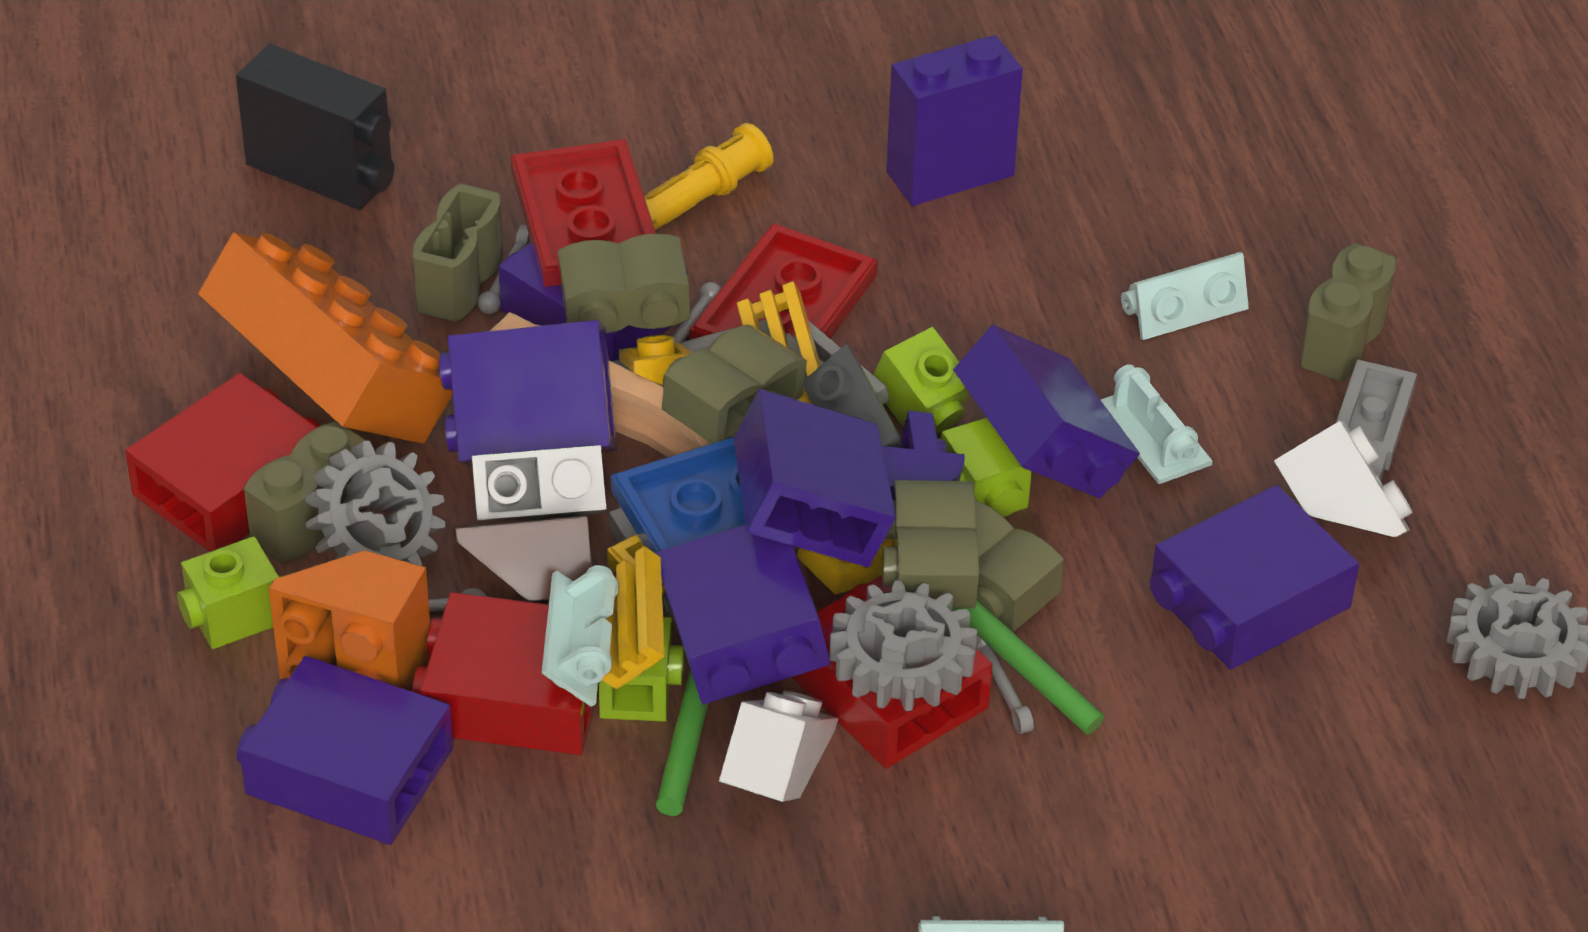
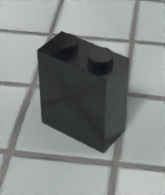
[236,43,395,211]

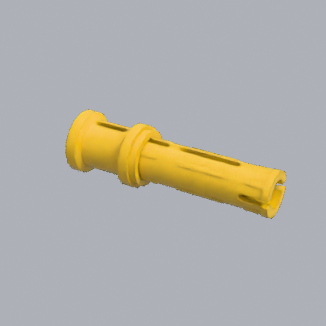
[644,123,773,230]

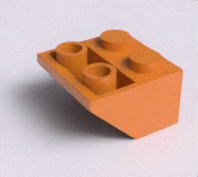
[269,550,430,692]

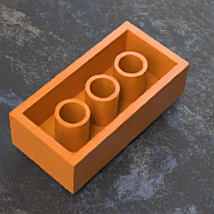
[198,232,453,444]

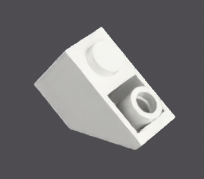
[1274,421,1413,537]
[472,445,606,521]
[719,690,839,802]

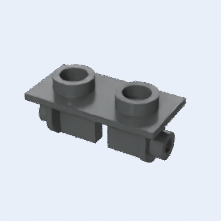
[804,344,904,448]

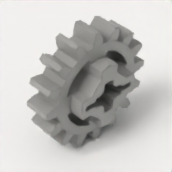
[305,441,446,566]
[1446,573,1588,699]
[829,580,977,711]

